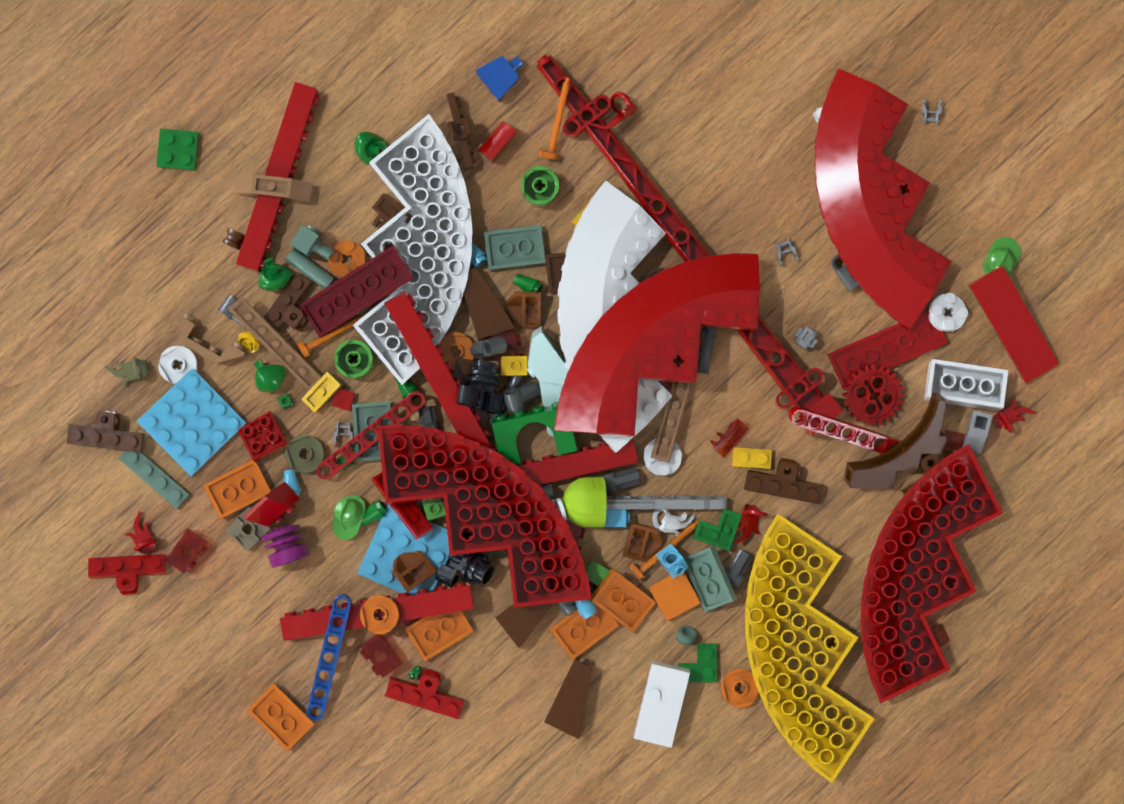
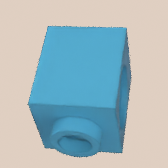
[604,509,630,527]
[656,544,689,579]

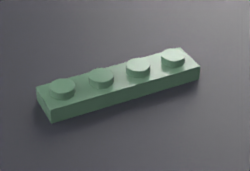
[119,451,190,509]

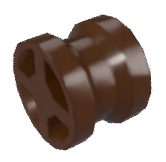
[222,228,245,250]

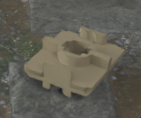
[226,507,271,551]

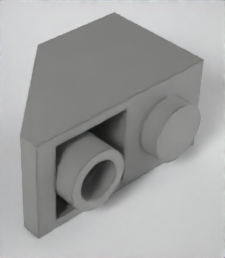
[962,411,993,453]

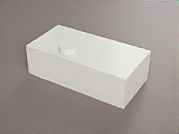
[924,359,1008,412]
[634,660,690,748]

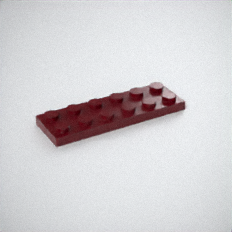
[299,245,415,338]

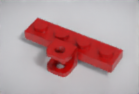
[88,554,166,595]
[385,669,464,719]

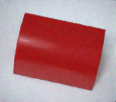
[478,121,517,163]

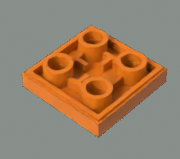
[648,573,700,621]

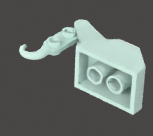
[527,326,568,436]

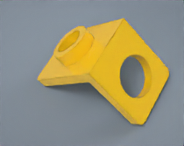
[501,356,528,376]

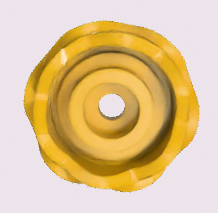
[238,331,260,353]

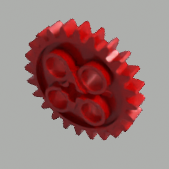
[841,363,905,426]

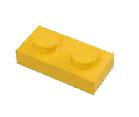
[301,372,342,413]
[732,447,772,469]

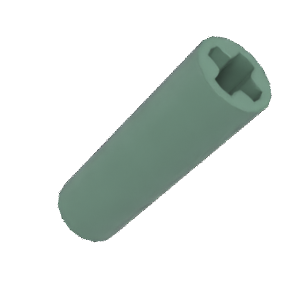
[285,248,335,289]

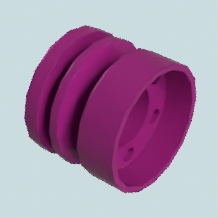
[261,524,310,568]

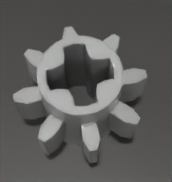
[794,326,818,350]

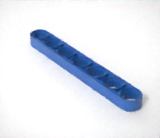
[307,594,352,721]

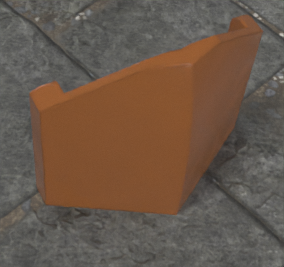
[506,291,542,328]
[623,522,663,562]
[392,551,437,593]

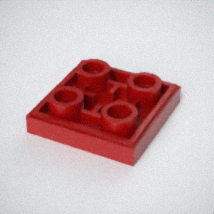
[238,411,288,462]

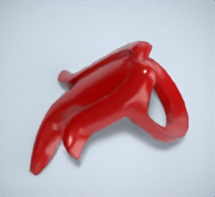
[604,92,637,129]
[992,399,1036,433]
[736,504,767,544]
[125,511,155,555]

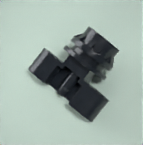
[456,360,504,414]
[436,532,495,588]

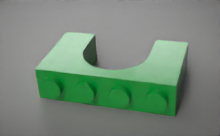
[492,401,577,464]

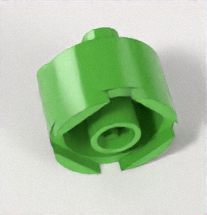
[521,166,559,207]
[334,340,374,379]

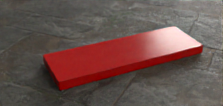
[968,265,1059,384]
[827,310,948,389]

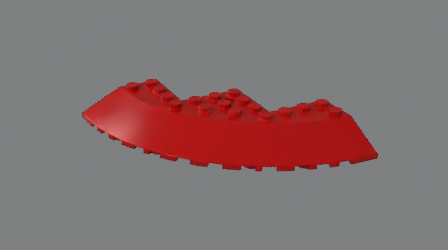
[814,68,952,329]
[554,253,760,437]
[377,425,592,608]
[861,444,1003,704]

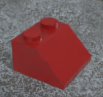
[244,482,300,527]

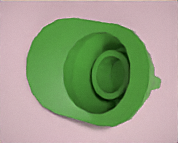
[983,237,1021,276]
[332,495,366,540]

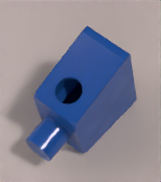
[476,56,524,102]

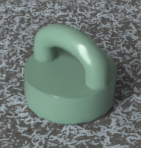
[676,625,697,645]

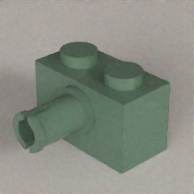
[290,225,335,260]

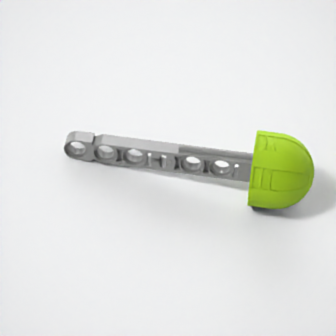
[563,477,727,527]

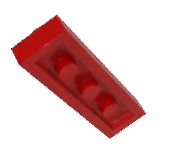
[372,472,433,540]

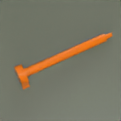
[538,77,570,160]
[296,312,367,358]
[628,520,699,581]

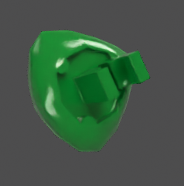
[354,132,387,165]
[258,258,292,291]
[254,359,286,392]

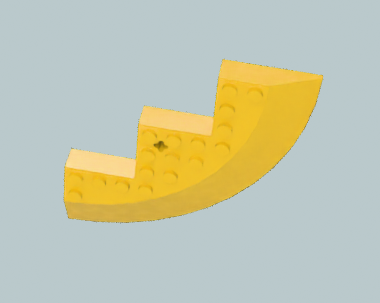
[745,513,875,783]

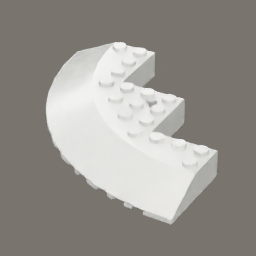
[353,114,472,385]
[557,181,672,453]

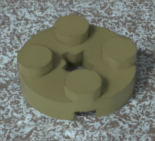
[285,435,324,473]

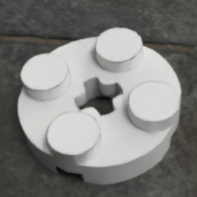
[928,293,968,332]
[158,346,198,384]
[643,439,682,476]

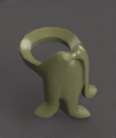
[105,357,149,387]

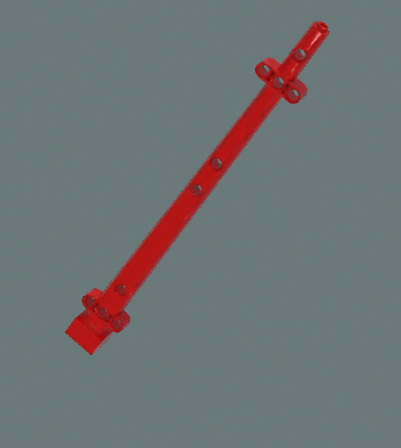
[537,55,843,436]

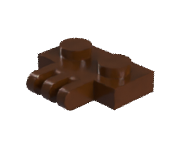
[372,193,413,230]

